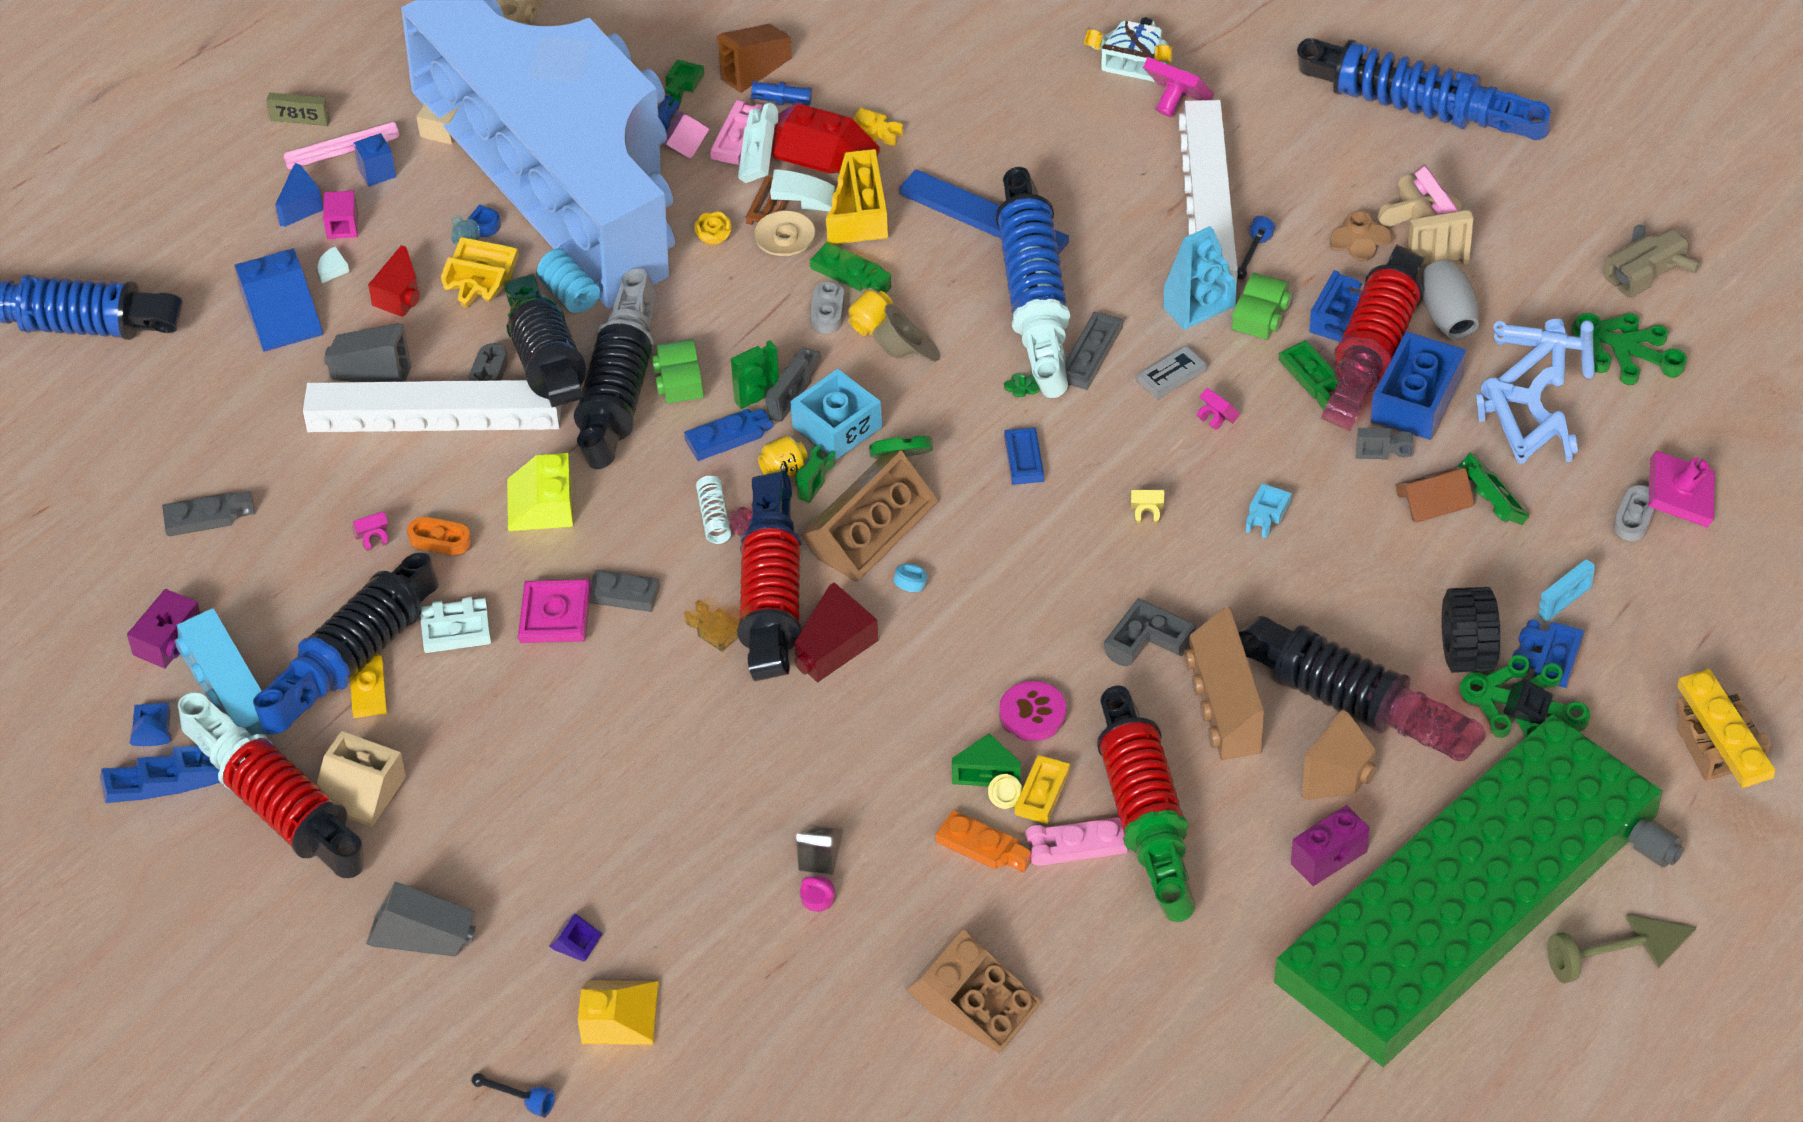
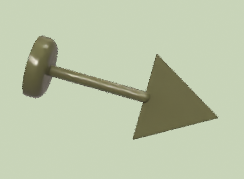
[1548,915,1696,984]

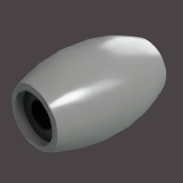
[1422,260,1479,340]

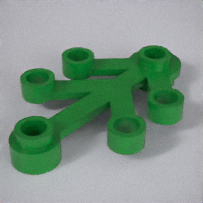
[1571,313,1687,385]
[1459,655,1590,739]

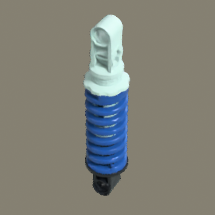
[996,167,1071,398]

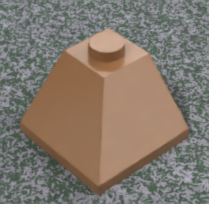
[1302,710,1377,800]

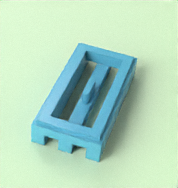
[1538,559,1595,621]

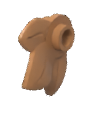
[1330,211,1391,261]

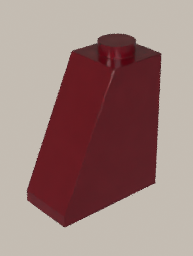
[794,582,879,683]

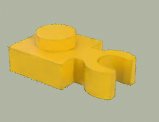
[853,107,903,146]

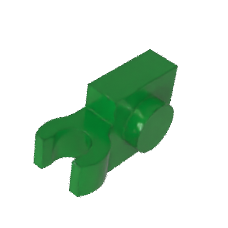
[665,59,704,106]
[795,445,836,503]

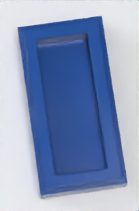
[1004,427,1044,485]

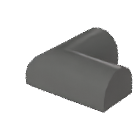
[1104,598,1196,666]

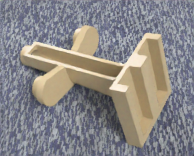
[1378,175,1473,265]

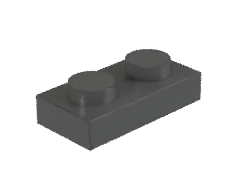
[589,570,660,612]

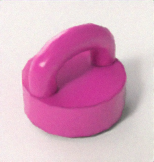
[800,876,835,912]

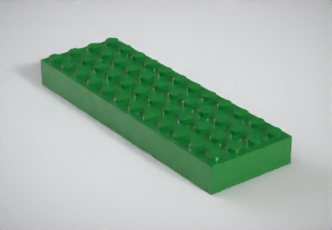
[1274,714,1662,1067]

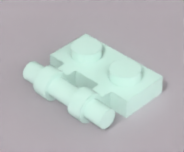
[421,596,491,653]

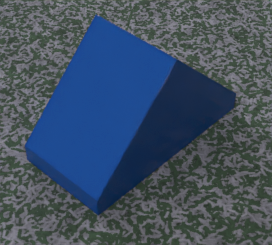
[275,163,323,227]

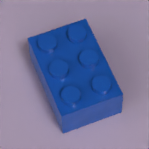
[1371,332,1466,440]

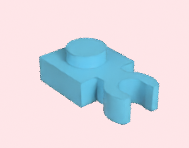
[1246,484,1292,538]

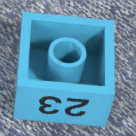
[791,369,882,460]

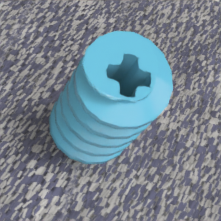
[537,248,600,313]

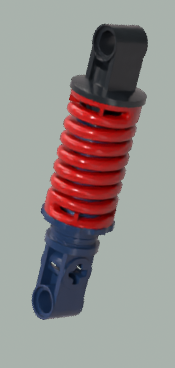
[737,470,802,682]

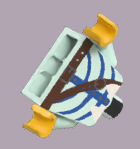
[1083,17,1173,82]

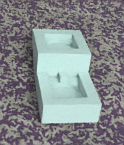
[770,170,835,211]

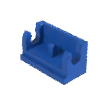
[1309,270,1362,342]

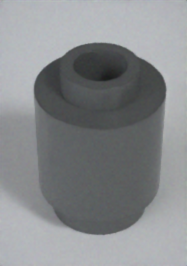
[1629,818,1684,867]

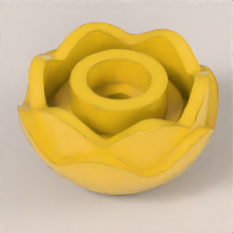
[694,211,732,245]

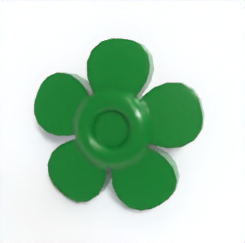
[1004,373,1040,397]

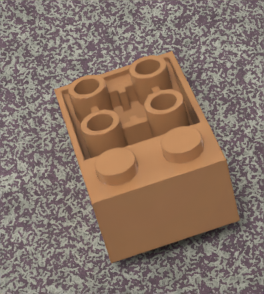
[907,929,1042,1053]

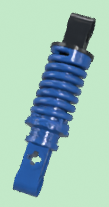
[0,274,183,340]

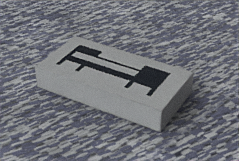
[1137,346,1206,400]

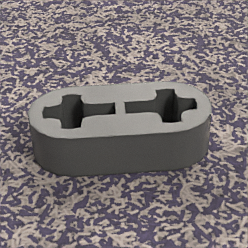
[469,343,508,381]

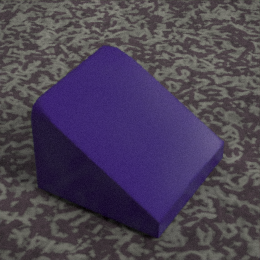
[549,913,602,962]

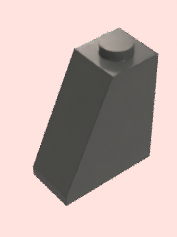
[324,323,411,382]
[366,882,476,957]

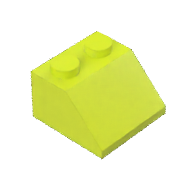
[507,453,573,531]

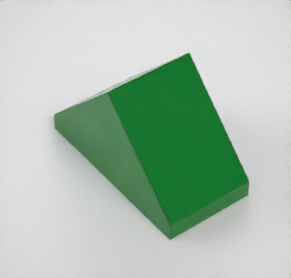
[951,733,1021,787]

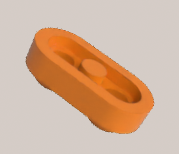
[407,517,471,556]

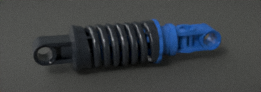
[253,553,439,735]

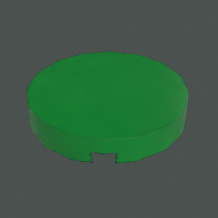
[869,436,933,459]

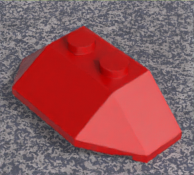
[771,103,880,174]

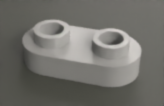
[810,281,844,334]
[1614,485,1656,541]

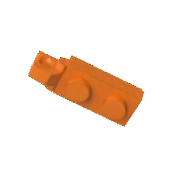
[935,810,1031,873]

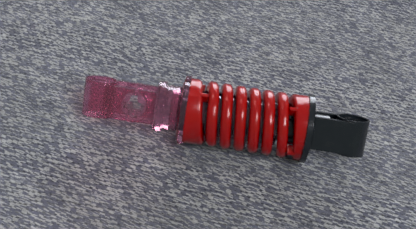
[1321,244,1425,432]

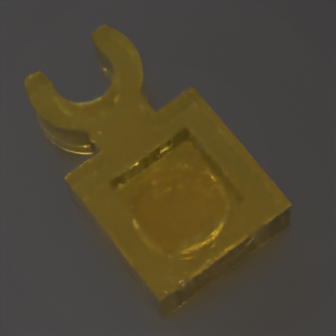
[684,600,739,652]

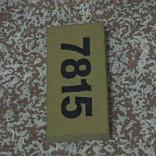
[266,92,330,126]

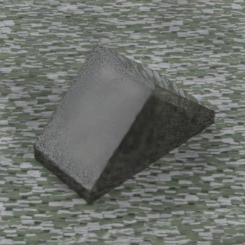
[796,825,843,875]

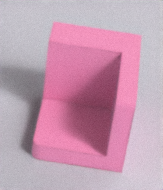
[665,110,709,158]

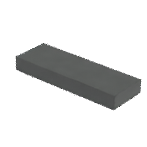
[1065,311,1123,390]

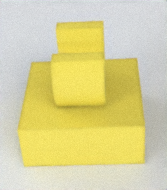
[1131,490,1164,523]

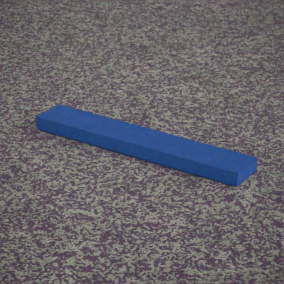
[899,169,1069,255]

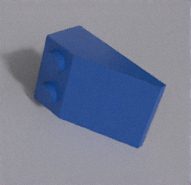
[234,248,323,352]

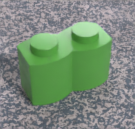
[1232,272,1292,340]
[652,339,704,404]

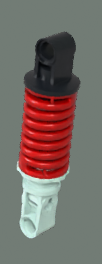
[178,693,364,878]

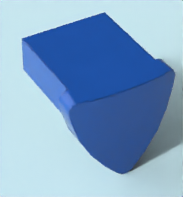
[130,703,172,746]

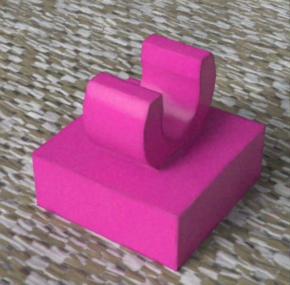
[1197,387,1240,430]
[352,511,388,551]

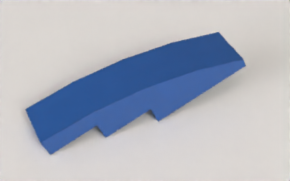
[100,746,220,803]

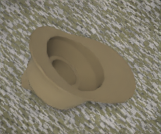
[872,304,940,362]

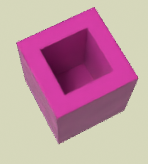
[323,190,358,239]

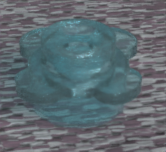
[451,216,480,245]

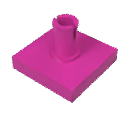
[1143,57,1214,117]
[1648,451,1715,528]

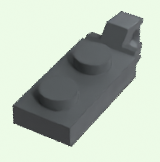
[765,347,821,422]
[162,492,254,536]

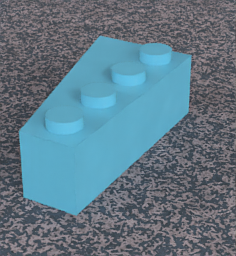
[175,608,266,736]

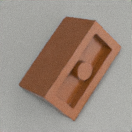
[1395,467,1474,522]

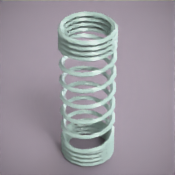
[696,476,731,544]

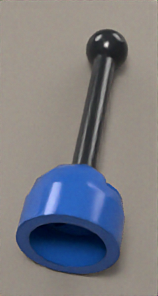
[1237,216,1276,279]
[471,1073,555,1117]

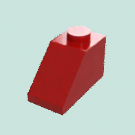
[368,245,420,317]

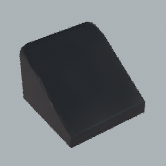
[1503,679,1553,725]

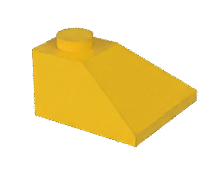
[578,980,659,1045]

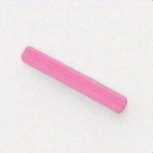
[284,122,399,170]

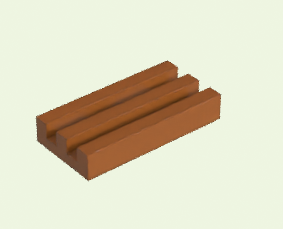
[746,176,789,225]

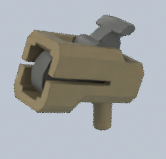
[1603,224,1700,298]

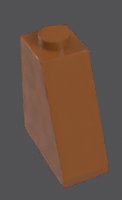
[717,24,792,93]

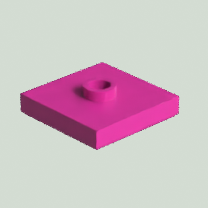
[518,579,591,643]

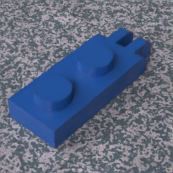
[684,409,773,461]

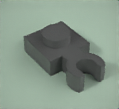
[1356,428,1413,460]

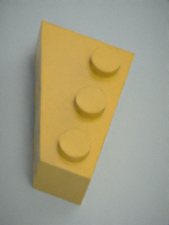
[826,149,888,244]

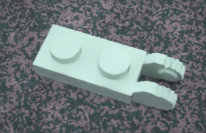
[738,103,779,183]

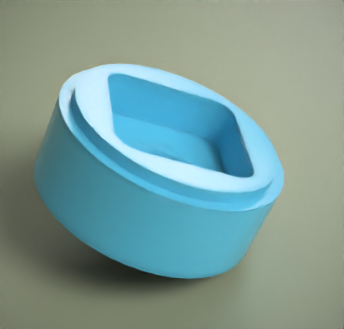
[893,564,928,592]

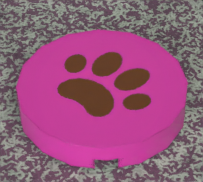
[999,681,1066,741]

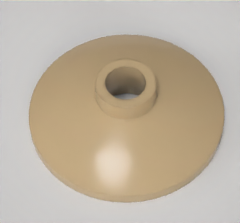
[754,211,815,256]

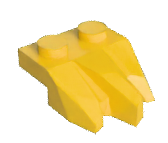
[441,237,520,309]

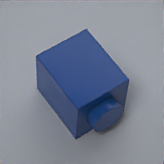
[353,133,396,187]

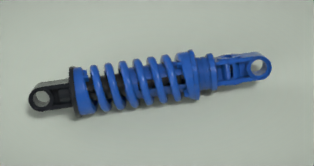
[1297,38,1551,140]

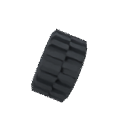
[1442,587,1500,673]

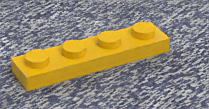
[1677,668,1775,788]

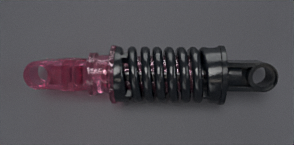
[1239,616,1486,761]

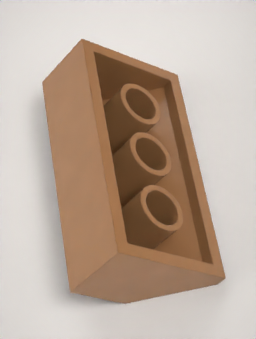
[800,450,938,581]
[1184,607,1264,760]

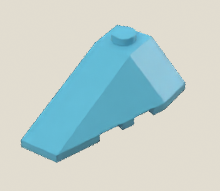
[1163,226,1237,330]

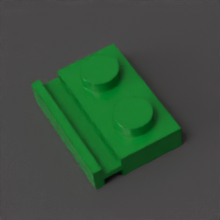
[731,340,779,409]

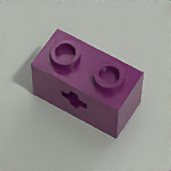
[127,589,201,669]
[1291,805,1370,886]

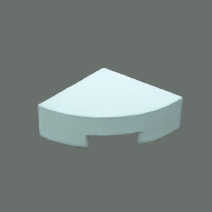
[318,247,349,283]

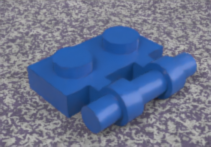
[1512,619,1584,688]

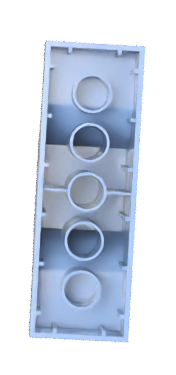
[401,0,675,309]

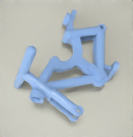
[1476,319,1595,464]

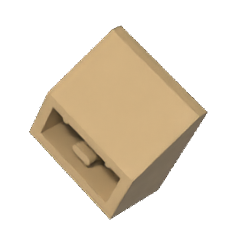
[316,731,406,827]

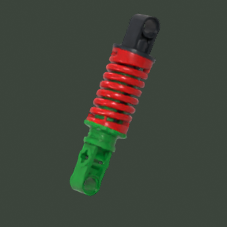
[1097,685,1195,922]

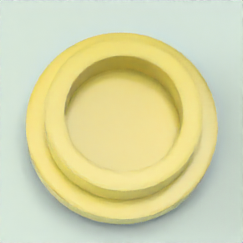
[988,774,1022,809]

